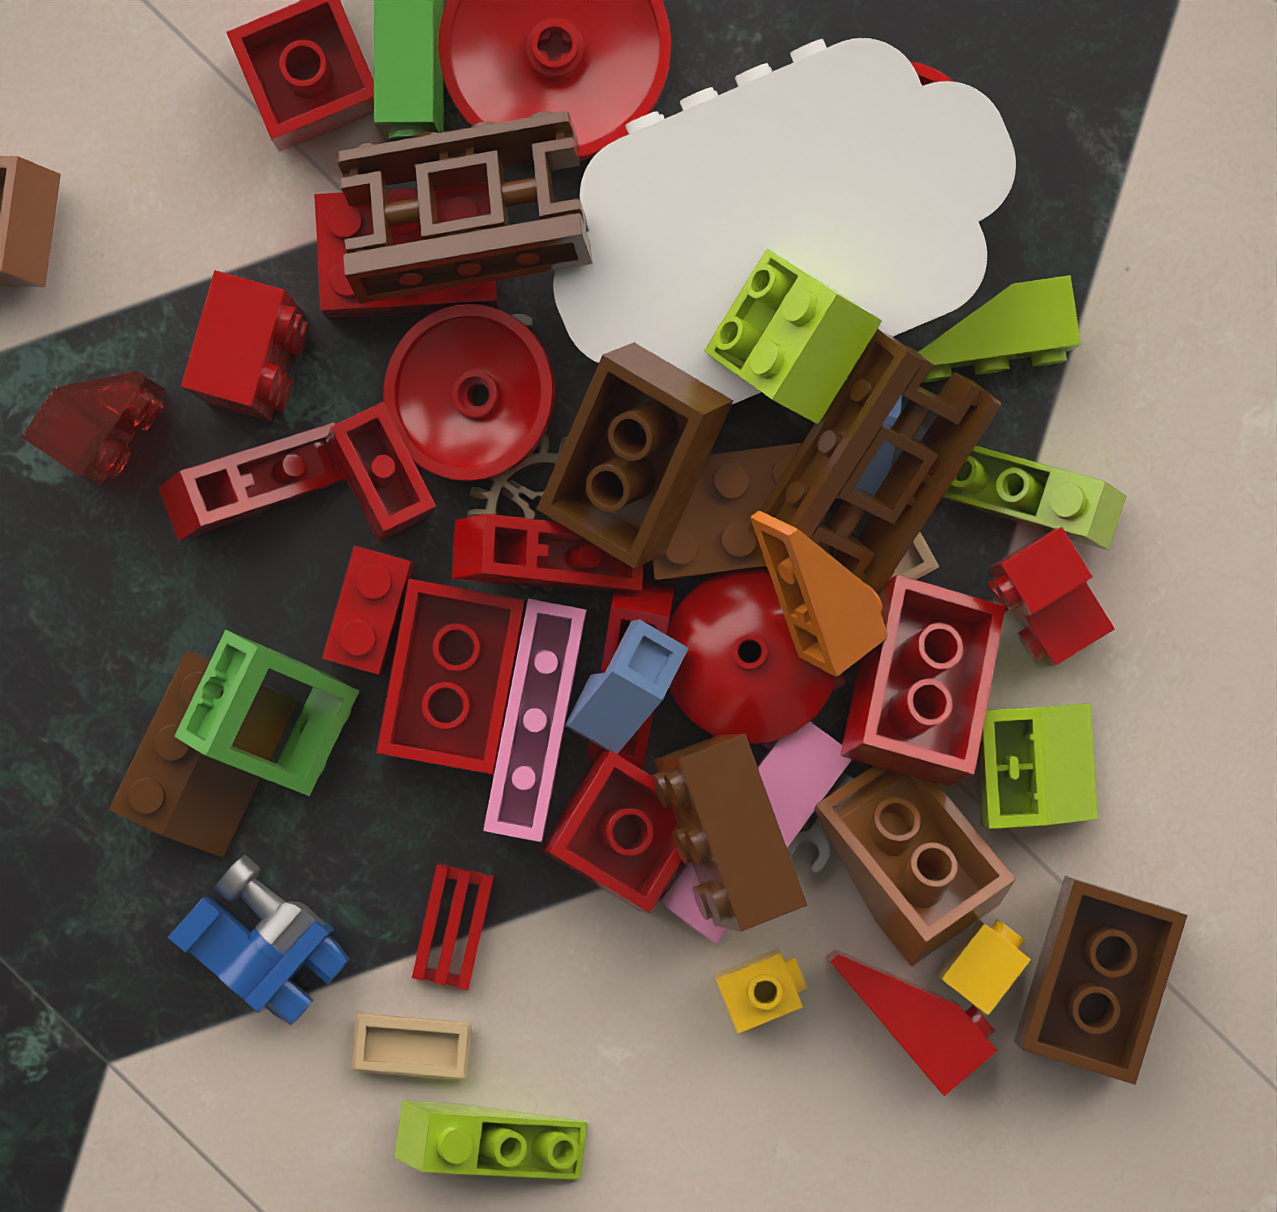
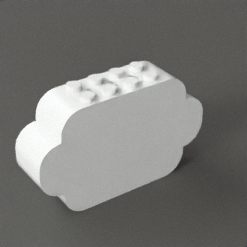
[553,38,1016,404]

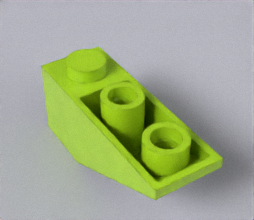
[918,275,1081,383]
[942,446,1127,551]
[394,1100,588,1180]

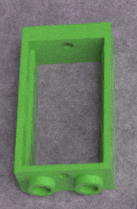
[374,0,444,143]

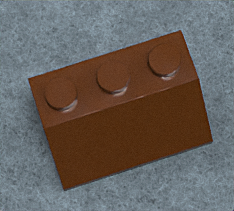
[109,651,300,858]

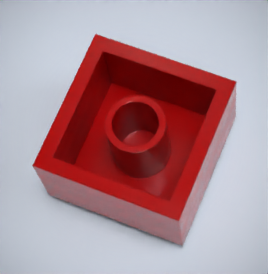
[226,0,374,152]
[540,751,682,913]

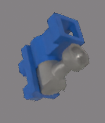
[168,854,350,1025]

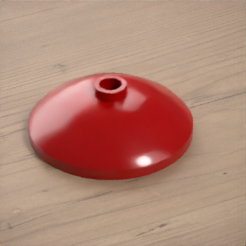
[384,304,555,481]
[667,568,837,744]

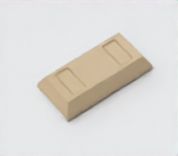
[351,1013,472,1081]

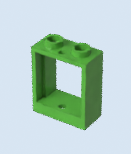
[174,630,360,796]

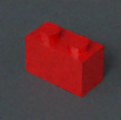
[326,402,436,542]
[322,545,416,675]

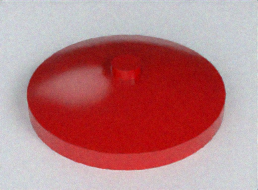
[438,0,671,162]

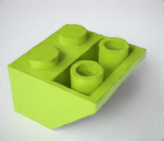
[704,249,882,424]
[977,703,1098,829]

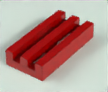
[412,863,494,991]

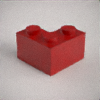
[987,526,1115,666]

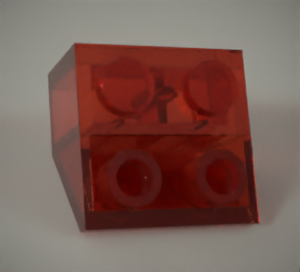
[21,370,165,484]

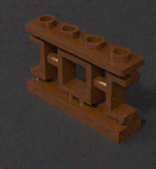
[337,111,593,304]
[748,329,1001,595]

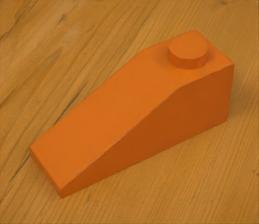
[750,511,889,677]

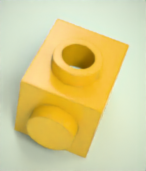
[936,919,1031,1015]
[714,948,808,1034]

